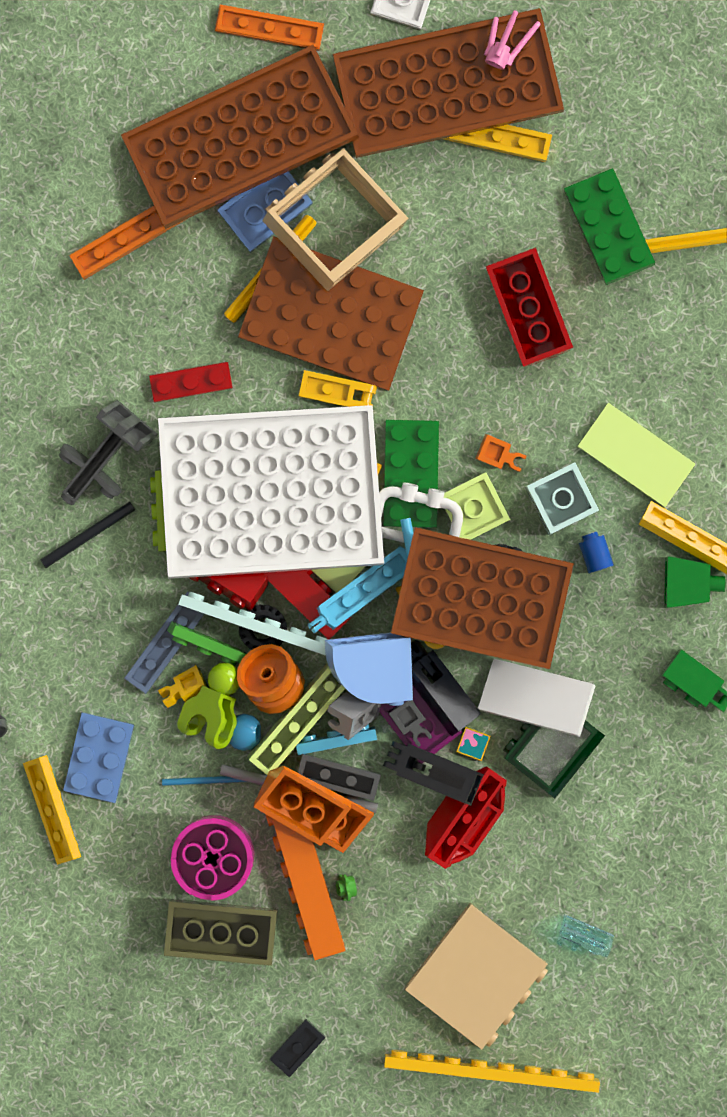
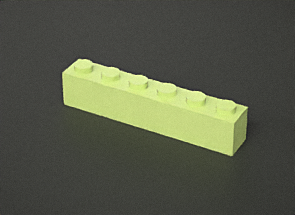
[247,634,354,775]

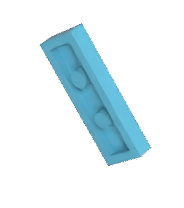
[296,724,377,755]

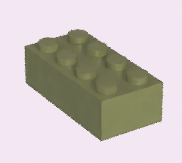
[164,899,278,966]

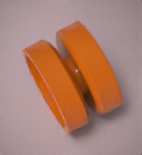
[237,644,305,714]

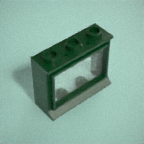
[503,720,605,799]

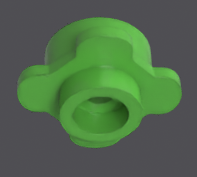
[335,874,357,901]

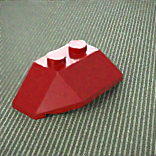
[425,766,507,869]

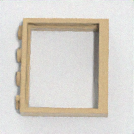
[262,148,409,291]

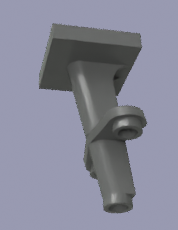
[59,400,158,505]

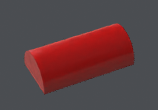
[485,247,573,367]

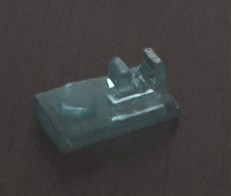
[557,915,614,958]

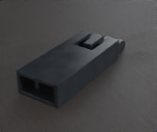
[411,640,481,736]
[383,741,484,806]

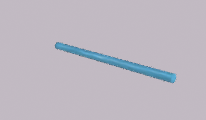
[162,774,266,786]

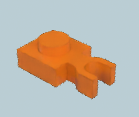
[475,434,526,472]

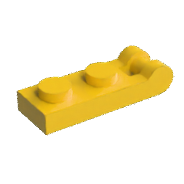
[299,370,377,407]

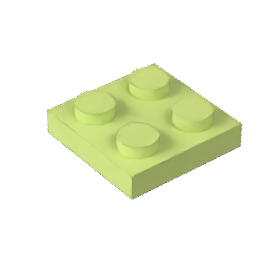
[443,472,510,540]

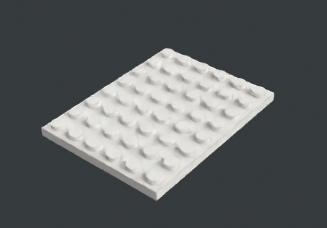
[158,405,384,579]

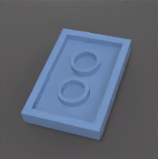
[217,172,313,253]
[63,712,134,803]

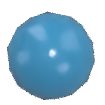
[229,714,261,751]

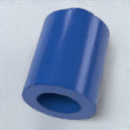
[579,532,614,573]

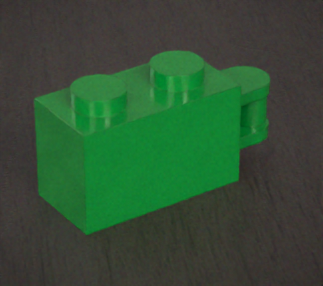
[660,649,727,713]

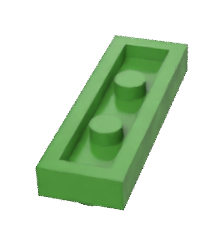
[167,621,247,666]

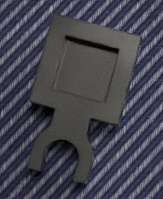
[388,700,432,747]

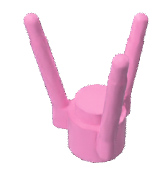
[484,10,540,70]

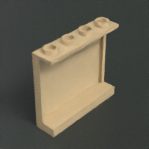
[405,903,548,1050]

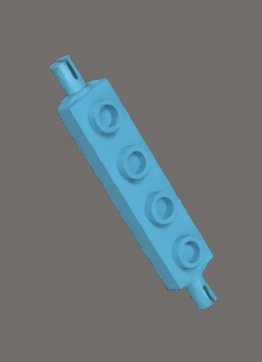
[308,546,407,633]

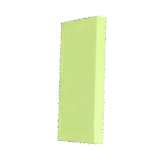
[577,403,695,508]

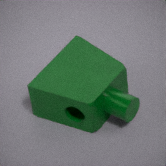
[664,557,726,608]

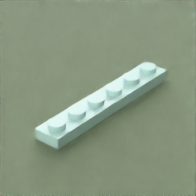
[178,591,329,655]

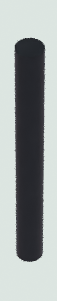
[40,501,135,568]

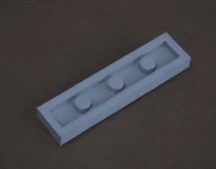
[125,592,204,694]

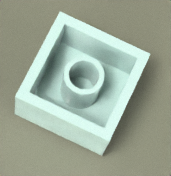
[525,462,599,535]

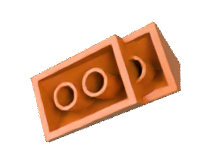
[253,766,374,853]

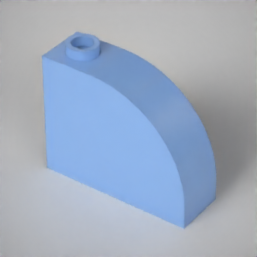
[325,632,413,706]

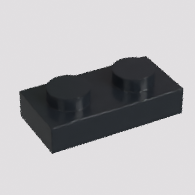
[270,1019,326,1078]

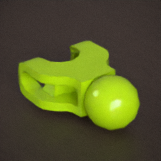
[177,663,239,749]

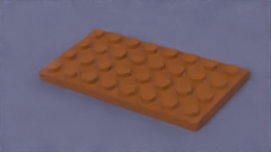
[333,8,564,158]
[121,45,359,229]

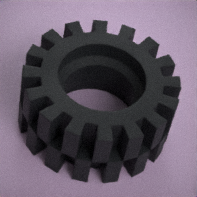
[239,605,287,650]

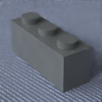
[298,754,381,801]

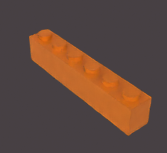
[265,814,346,960]

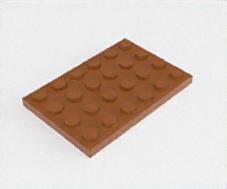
[238,236,424,391]
[391,527,574,669]

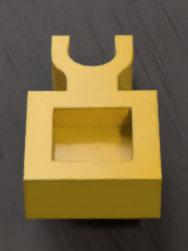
[158,665,207,708]

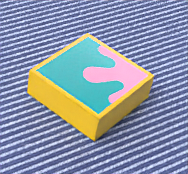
[456,727,491,761]

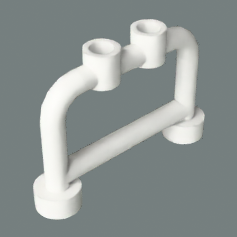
[379,482,463,543]

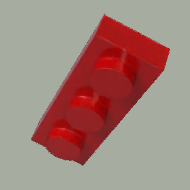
[149,362,233,403]

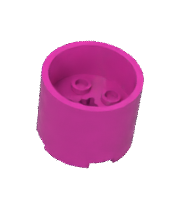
[171,815,254,901]

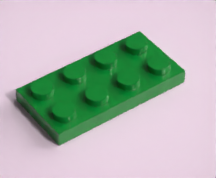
[564,168,655,285]
[383,420,439,528]

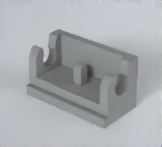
[328,691,381,740]

